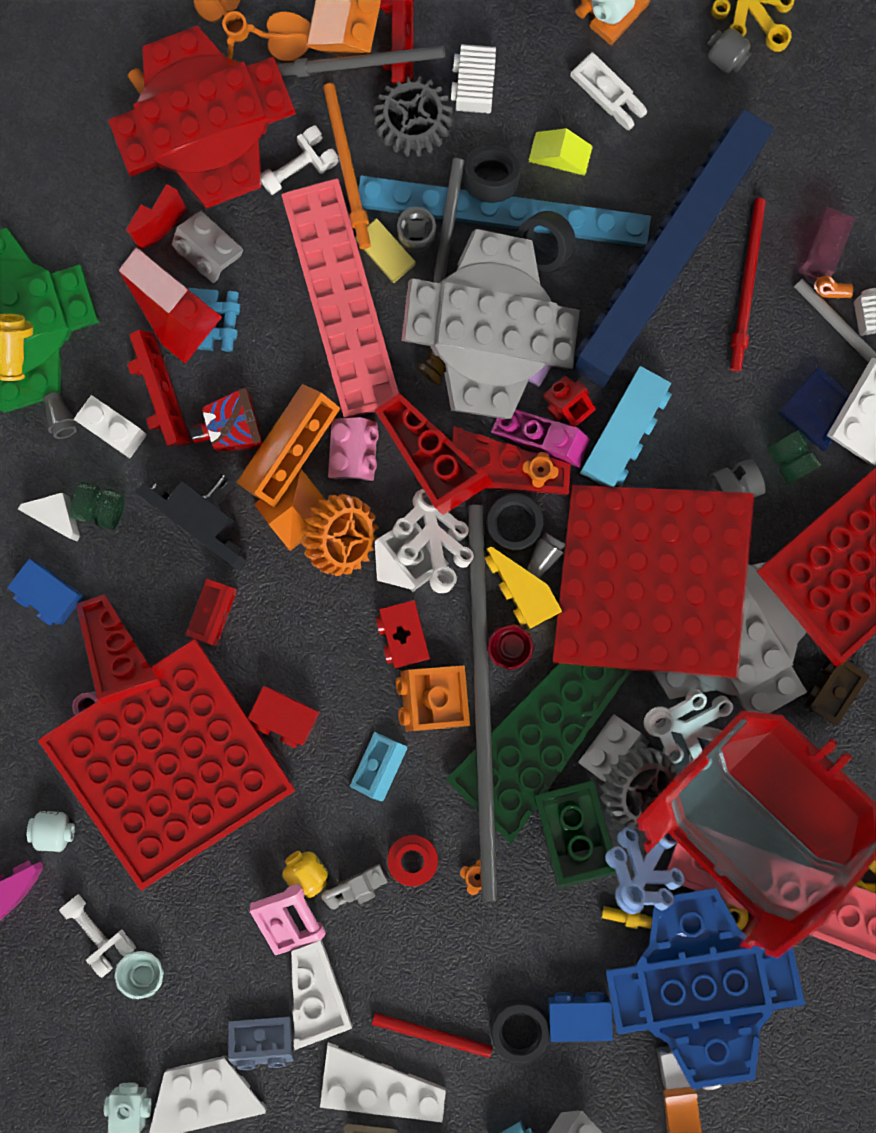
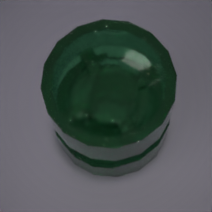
[767,429,822,485]
[70,482,125,530]

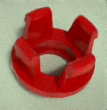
[387,834,438,887]

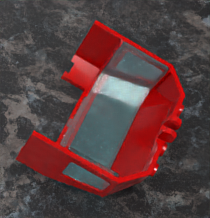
[636,710,876,958]

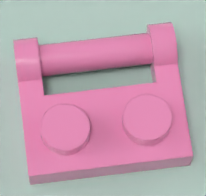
[250,884,326,955]

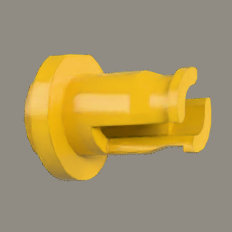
[0,314,33,381]

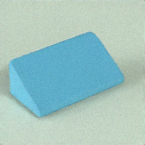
[349,731,407,801]

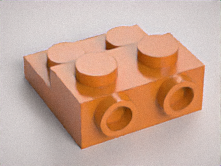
[396,665,470,731]

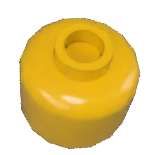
[282,851,328,898]

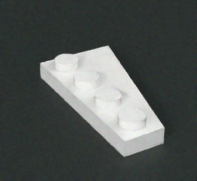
[320,1042,446,1122]

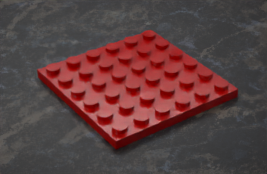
[553,485,754,679]
[38,638,295,891]

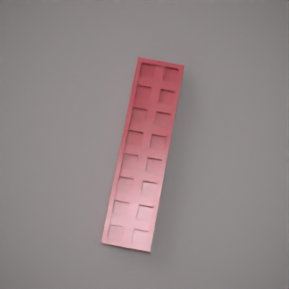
[282,178,399,418]

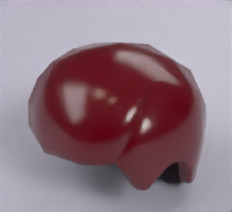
[487,624,534,670]

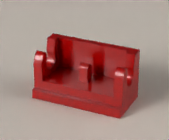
[185,579,238,646]

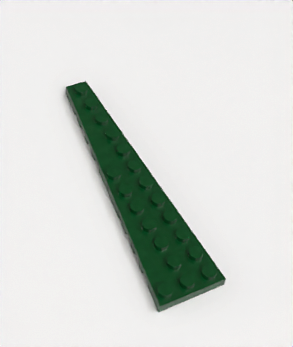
[446,664,631,844]

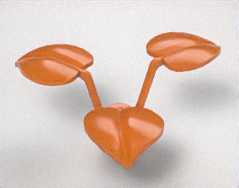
[194,0,311,62]

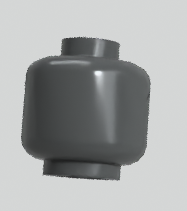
[707,28,752,73]

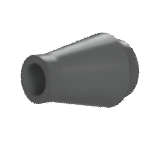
[43,393,77,439]
[526,532,565,578]

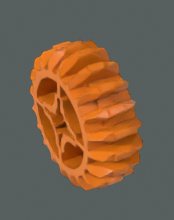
[301,494,379,576]

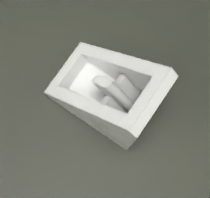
[18,493,80,541]

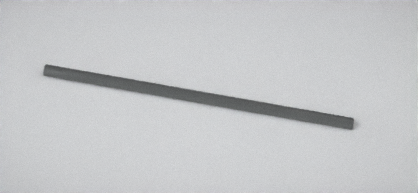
[468,505,497,902]

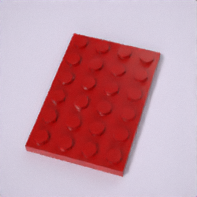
[756,467,876,667]

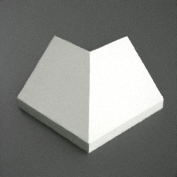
[375,522,449,592]

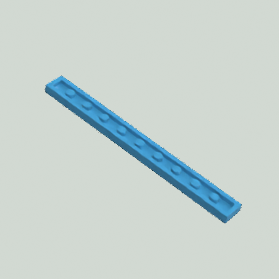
[359,176,651,247]

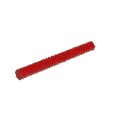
[372,1013,493,1058]

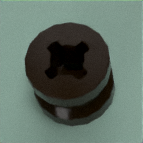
[416,349,446,386]

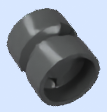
[397,206,436,256]
[710,458,765,498]

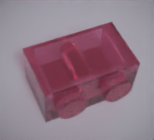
[799,207,855,278]

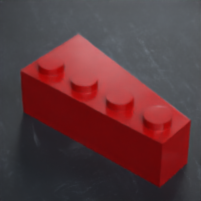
[374,393,493,515]

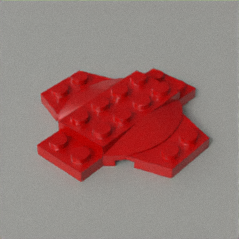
[108,25,296,209]

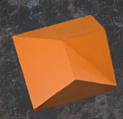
[254,468,325,551]

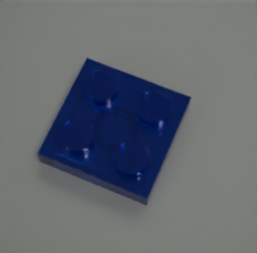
[778,367,850,452]

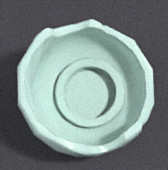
[114,951,164,999]

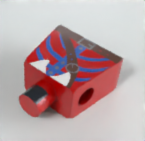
[190,388,263,452]

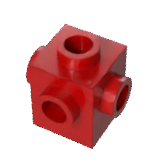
[543,376,596,427]

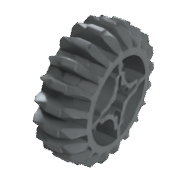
[374,75,452,157]
[600,746,678,829]

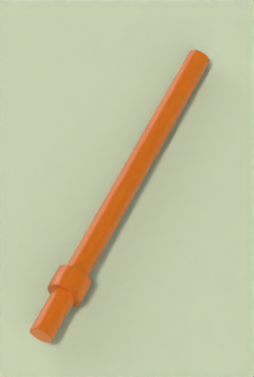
[323,83,371,249]

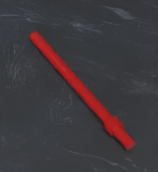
[730,198,766,372]

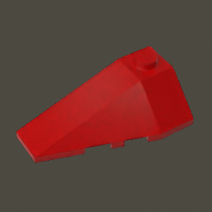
[118,248,222,363]

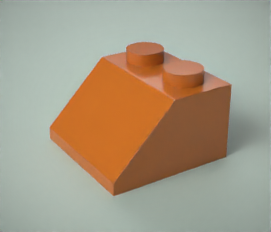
[306,0,381,57]

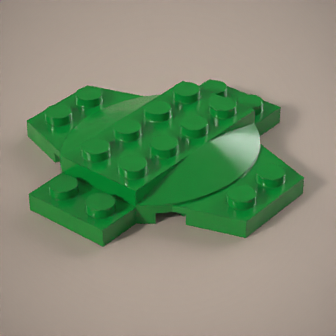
[0,228,99,413]

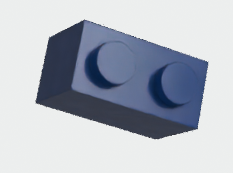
[7,559,84,626]
[548,992,613,1042]

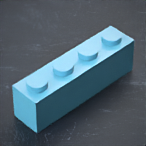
[580,366,672,488]

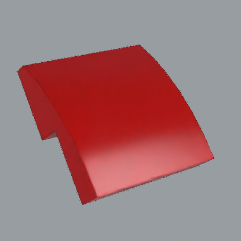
[126,184,187,250]

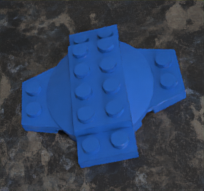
[606,888,805,1089]

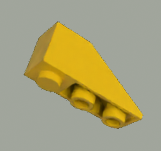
[485,546,562,630]

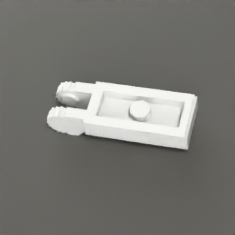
[570,52,647,130]

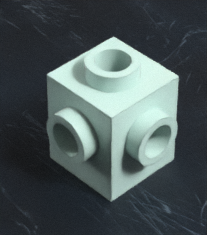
[104,1082,151,1133]

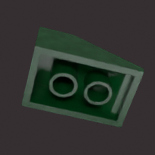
[534,780,617,889]

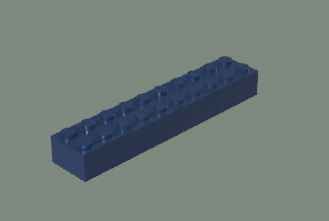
[574,109,774,388]

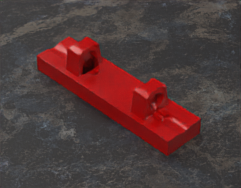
[380,0,414,85]
[127,330,192,447]

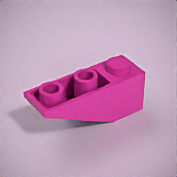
[491,409,591,467]

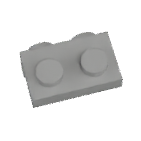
[172,211,244,283]
[578,714,650,783]

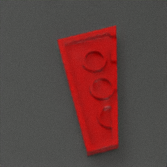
[452,426,571,495]

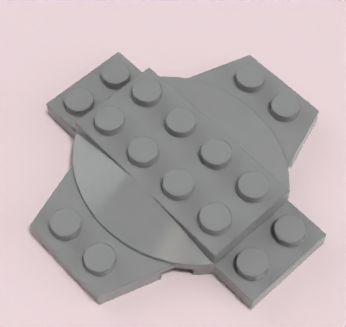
[401,229,580,419]
[652,562,807,714]

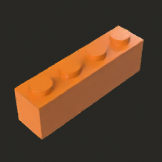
[236,384,340,508]

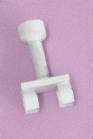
[261,125,339,195]
[59,894,136,978]

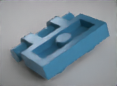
[189,288,240,352]

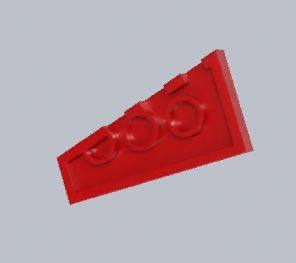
[76,594,161,706]

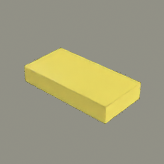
[355,219,416,283]

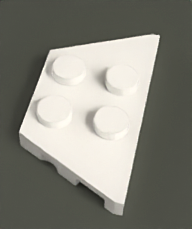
[149,1056,267,1133]

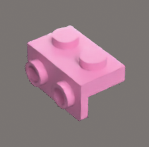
[328,417,379,481]

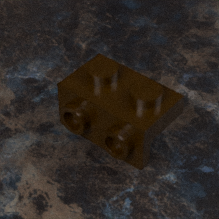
[804,658,870,726]

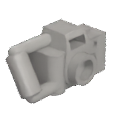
[322,863,388,909]

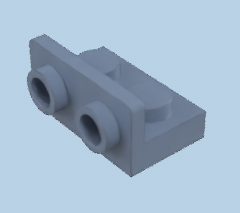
[228,1017,294,1070]

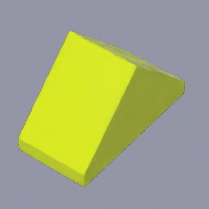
[529,128,592,176]

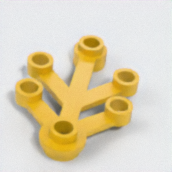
[711,0,795,52]

